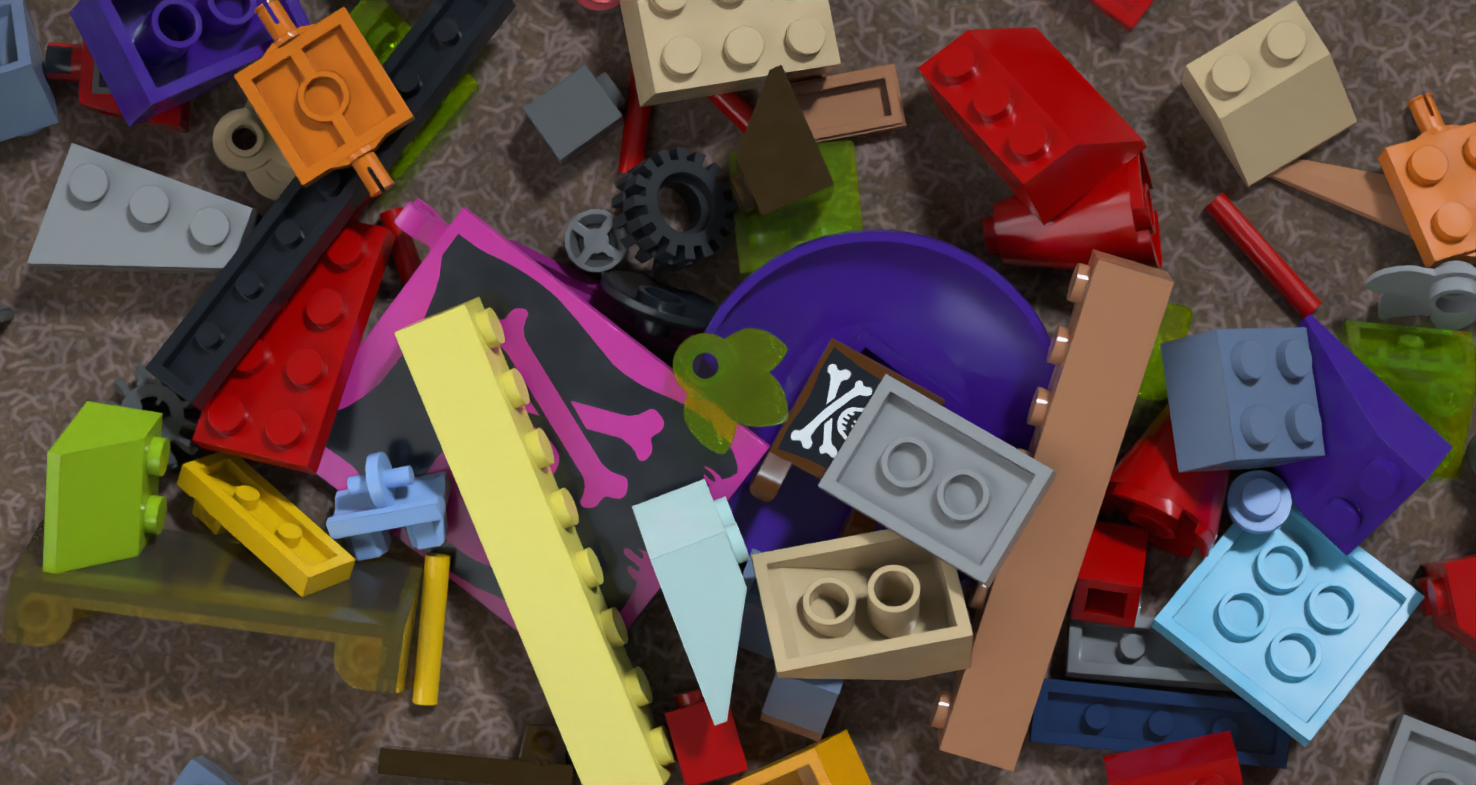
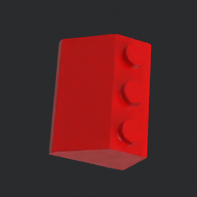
[918,27,1147,225]

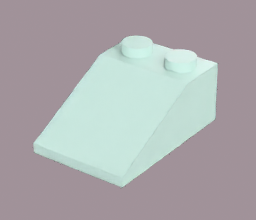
[632,479,750,726]

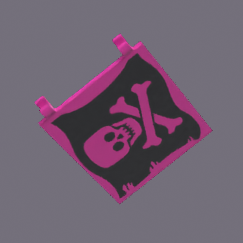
[317,198,770,633]

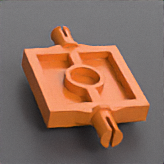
[233,0,415,198]
[1378,93,1476,269]

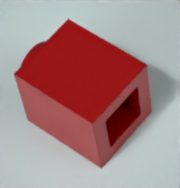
[1070,521,1149,629]
[664,688,748,785]

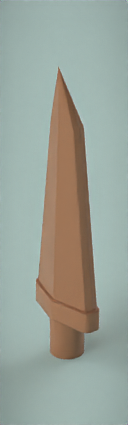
[1268,159,1413,240]

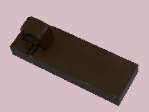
[378,724,576,785]

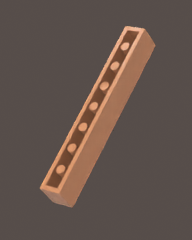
[930,249,1174,772]

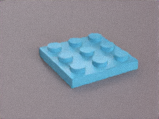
[1151,498,1425,747]

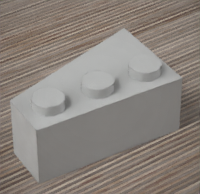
[27,143,262,274]

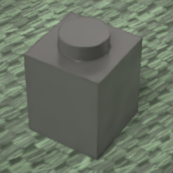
[523,64,627,167]

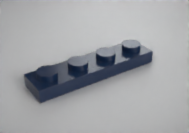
[1029,678,1290,769]

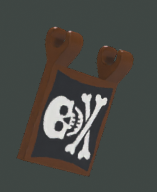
[749,337,945,538]

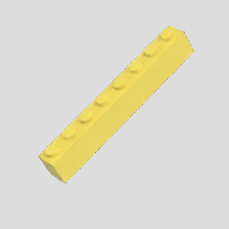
[394,297,677,785]

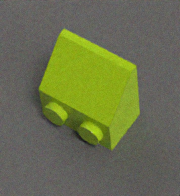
[43,401,170,574]

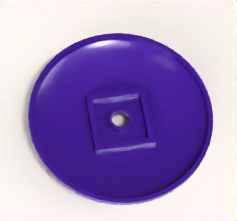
[686,229,1055,590]

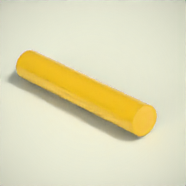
[412,553,451,705]

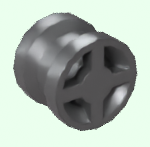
[565,209,629,276]

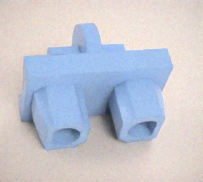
[326,452,452,561]

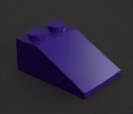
[69,0,311,127]
[1273,314,1453,556]

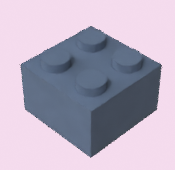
[1160,327,1325,473]

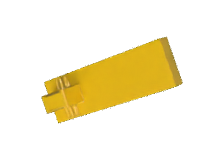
[177,452,356,597]

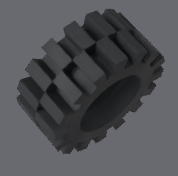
[611,147,737,272]

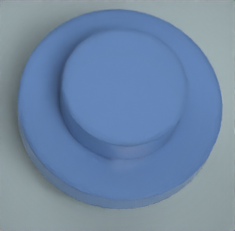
[1226,470,1292,534]

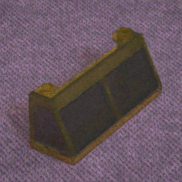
[1,515,424,694]

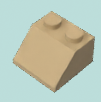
[1181,0,1357,188]

